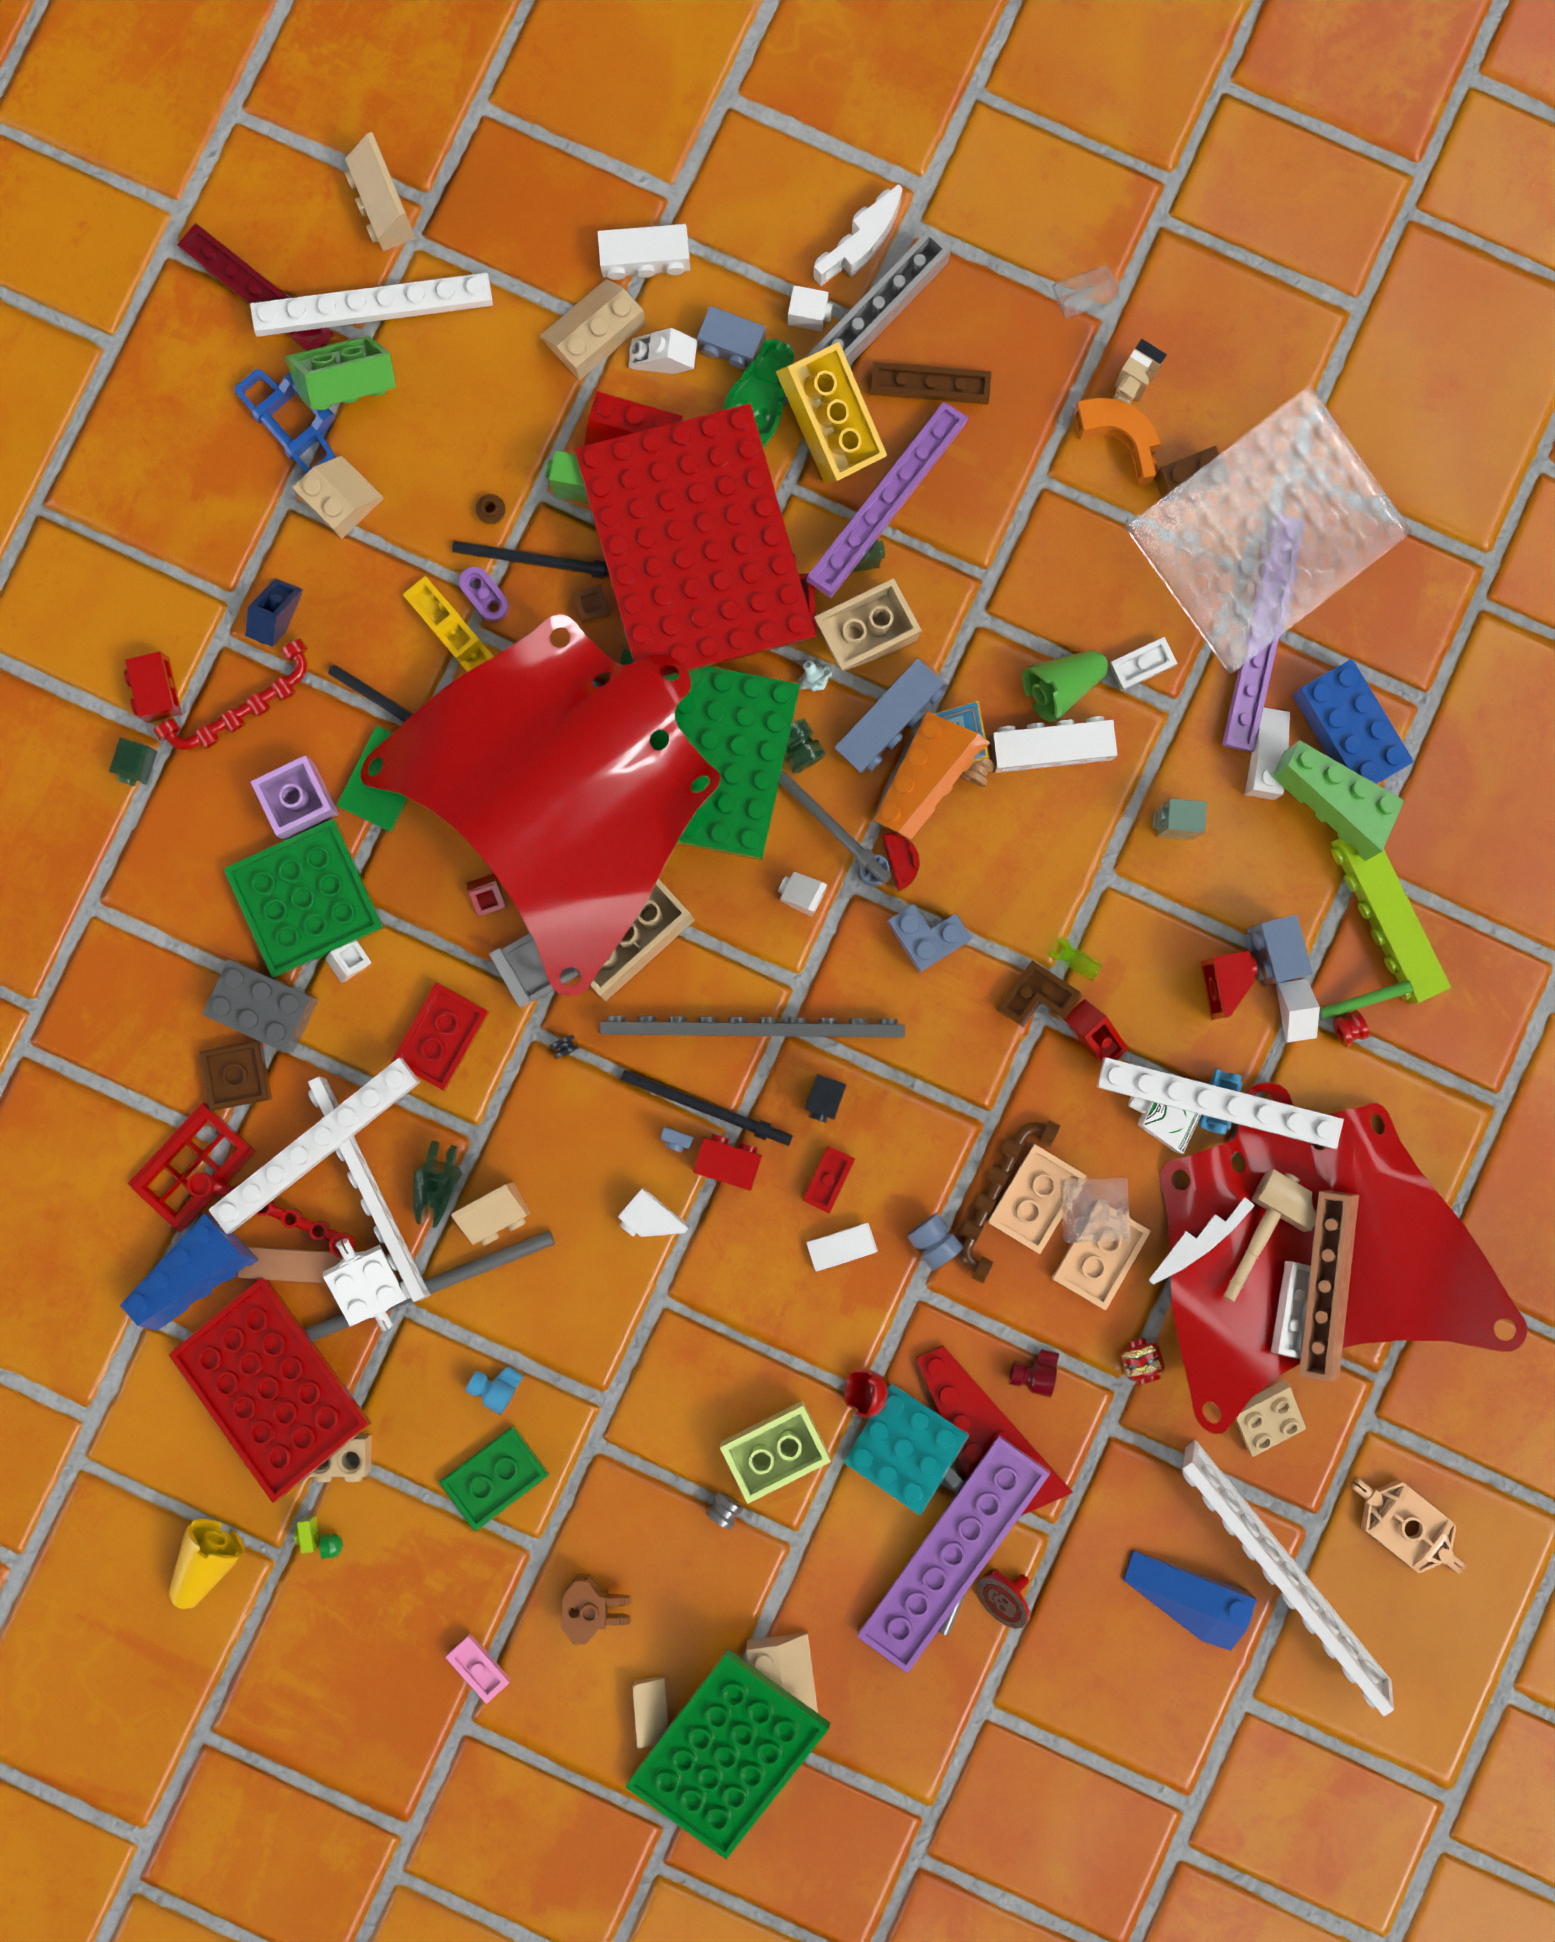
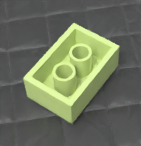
[720,1400,831,1504]

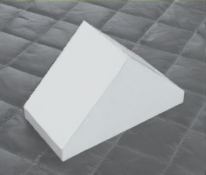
[1276,979,1320,1043]

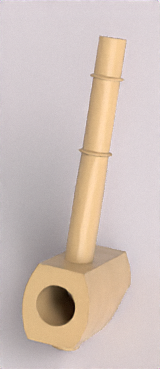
[1223,1169,1317,1303]

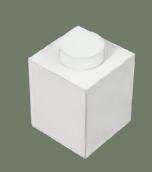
[788,285,833,332]

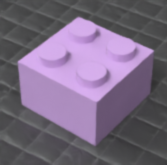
[251,755,339,840]

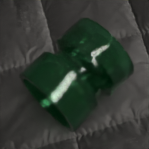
[785,718,826,774]

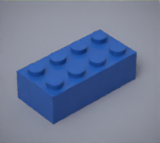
[1291,658,1414,784]

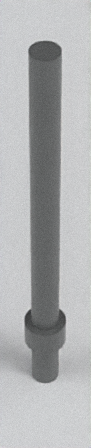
[780,770,892,884]

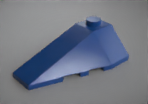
[1123,1550,1257,1651]

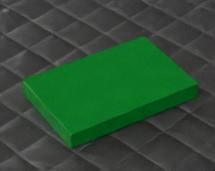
[336,726,409,833]
[439,1425,550,1532]

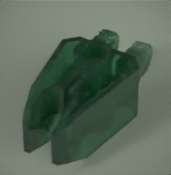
[413,1140,462,1228]

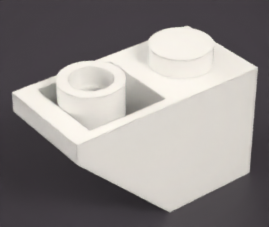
[628,328,697,374]

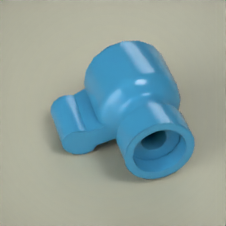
[465,1366,524,1415]

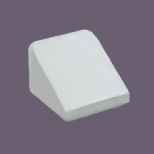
[326,941,371,983]

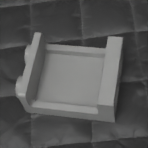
[489,933,581,1008]

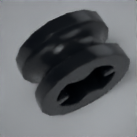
[549,1035,580,1059]

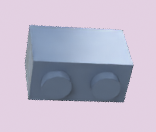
[697,306,766,369]

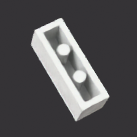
[598,224,690,280]

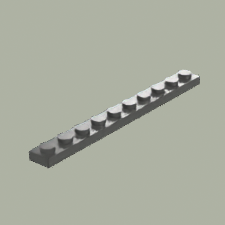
[600,1016,905,1038]

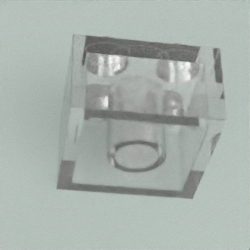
[1060,1176,1131,1243]

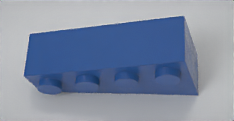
[120,1214,258,1331]

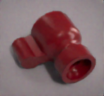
[1009,1349,1059,1398]

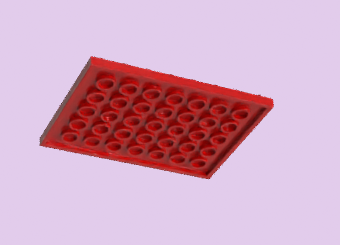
[574,403,816,678]

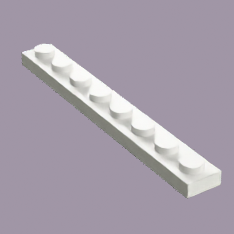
[250,273,493,337]
[1096,1057,1344,1149]
[209,1058,420,1234]
[308,1077,430,1302]

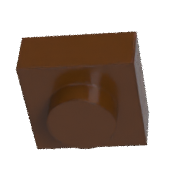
[573,584,611,624]

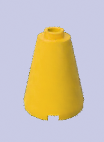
[168,1518,245,1609]

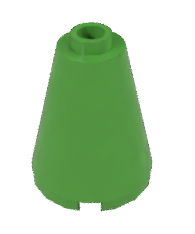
[1022,650,1108,722]

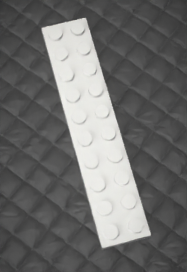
[1182,1439,1394,1716]

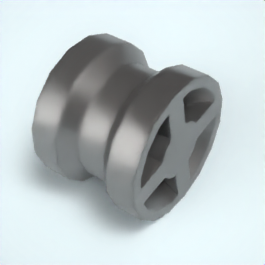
[706,1491,744,1530]

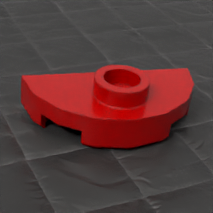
[881,833,920,892]

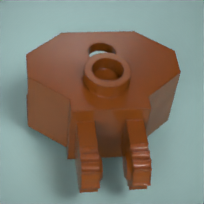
[561,1574,632,1645]

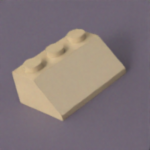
[344,132,416,252]
[540,279,646,381]
[746,1632,818,1713]

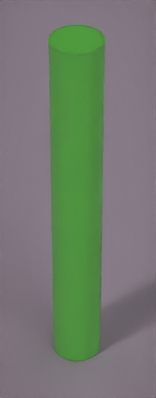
[1320,980,1414,1019]

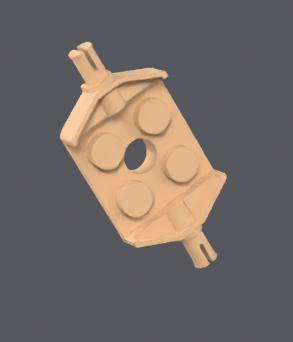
[1351,1478,1466,1574]

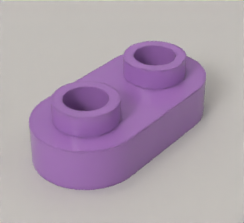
[459,567,509,622]

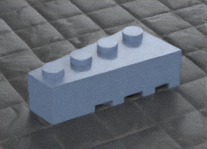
[835,659,949,773]

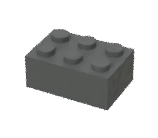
[202,959,319,1053]

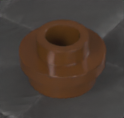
[476,494,506,525]

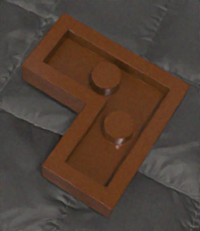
[997,960,1083,1027]

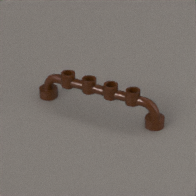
[960,1120,1061,1284]

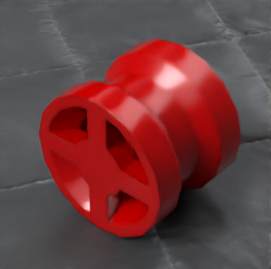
[1333,1010,1370,1047]

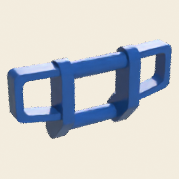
[235,369,336,473]

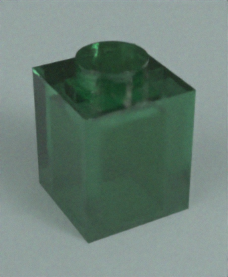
[109,737,158,787]

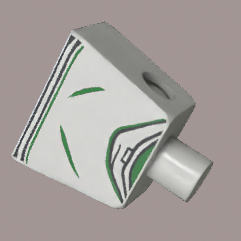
[1128,1097,1201,1153]

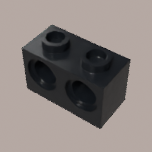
[804,1074,847,1123]

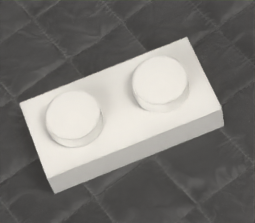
[1109,637,1178,691]

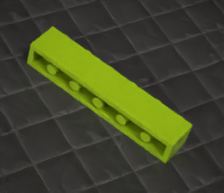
[1331,838,1452,1005]

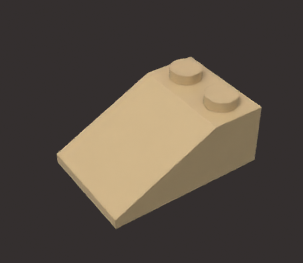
[814,578,922,672]

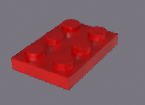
[391,982,490,1091]

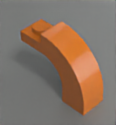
[1073,398,1161,486]

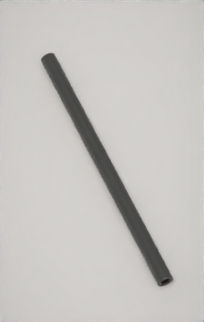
[304,1230,555,1341]

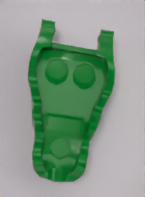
[722,339,795,449]

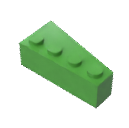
[1272,740,1405,861]

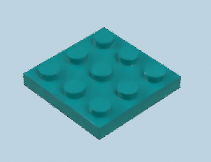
[843,1384,970,1515]

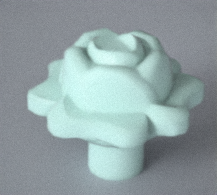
[798,660,832,692]

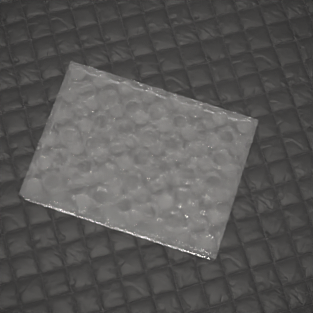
[1125,386,1412,674]

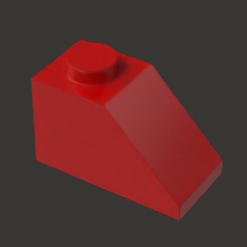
[1063,999,1129,1064]

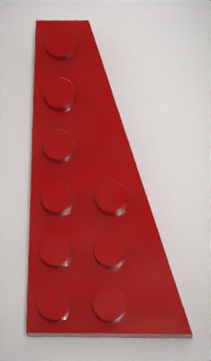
[916,1345,1073,1516]

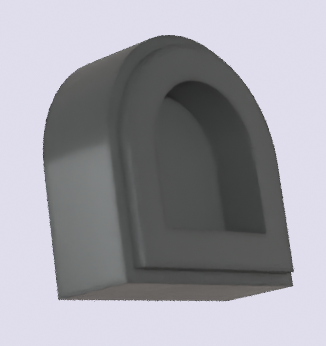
[944,1466,965,1493]

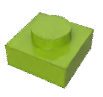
[294,1515,320,1554]

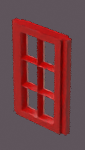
[127,1103,256,1233]

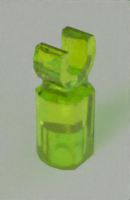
[1048,937,1103,981]

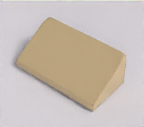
[633,1677,668,1748]

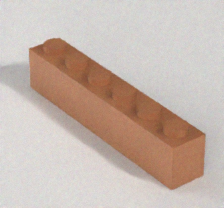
[1299,1190,1359,1382]

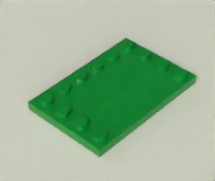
[625,1649,831,1860]

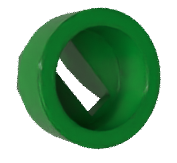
[320,1533,343,1559]

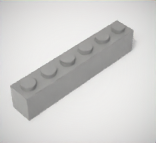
[806,229,951,366]

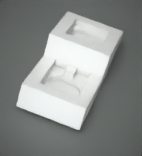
[806,1222,878,1271]

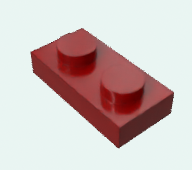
[802,1146,855,1214]

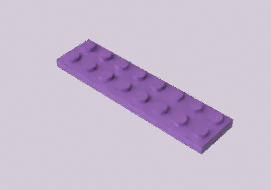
[857,1435,1050,1674]

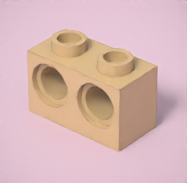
[308,1434,372,1482]

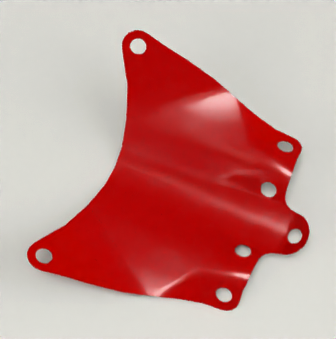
[361,614,721,996]
[1160,1082,1527,1434]

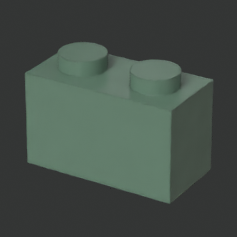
[1153,799,1207,840]

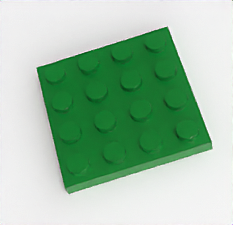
[224,819,384,978]

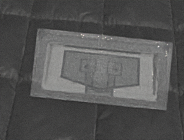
[1052,265,1119,318]

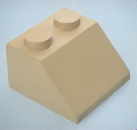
[292,456,384,539]
[451,1182,531,1246]

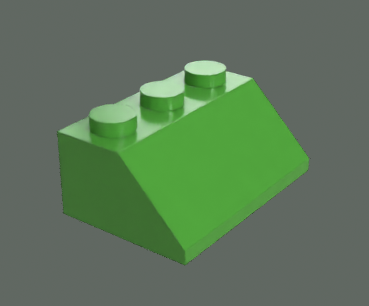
[284,336,396,410]

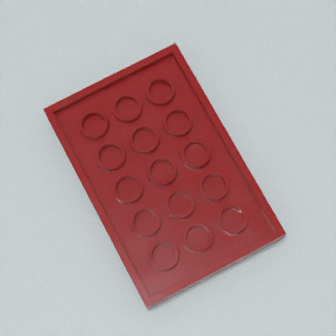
[168,1277,372,1503]

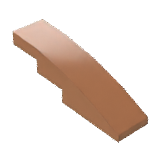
[238,1246,344,1283]

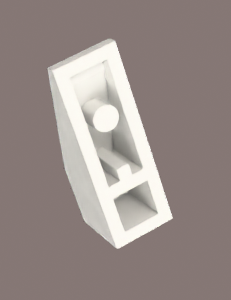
[1245,707,1290,800]

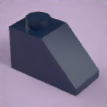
[245,578,303,647]

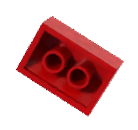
[584,391,683,446]

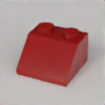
[1200,951,1257,1020]

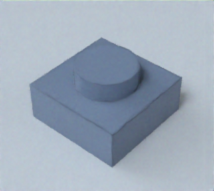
[660,1127,694,1152]

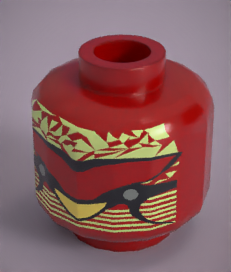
[1121,1337,1165,1385]

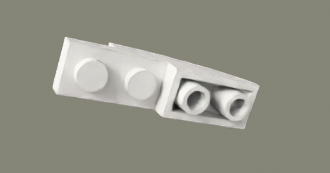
[813,184,902,286]

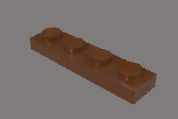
[870,362,991,404]

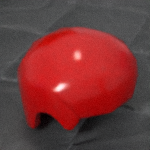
[844,1368,888,1418]

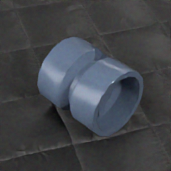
[906,1213,964,1271]

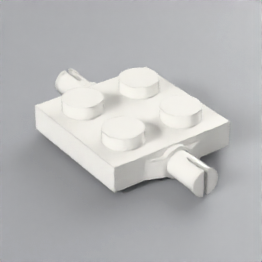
[323,1238,407,1331]

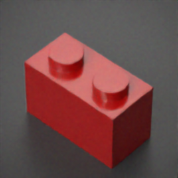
[124,651,182,723]
[693,1133,762,1191]

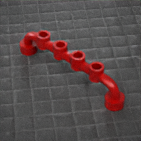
[153,639,308,750]
[187,1172,356,1258]

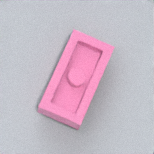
[445,1634,511,1704]

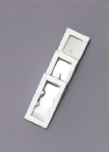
[1149,1198,1255,1284]

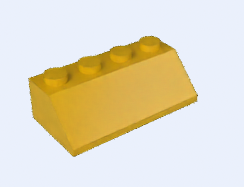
[776,342,887,484]

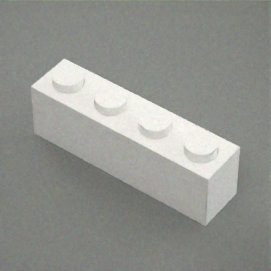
[990,716,1117,773]

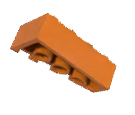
[873,711,989,840]

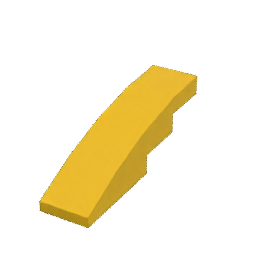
[402,576,494,672]

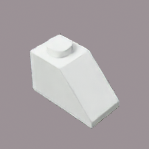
[778,872,827,917]
[618,1187,690,1237]

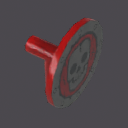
[977,1569,1030,1629]

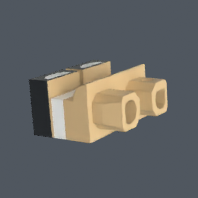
[1112,338,1167,404]

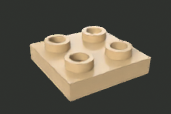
[1235,1380,1306,1457]

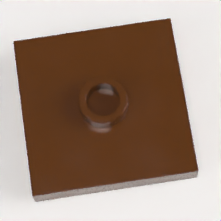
[200,1040,272,1111]

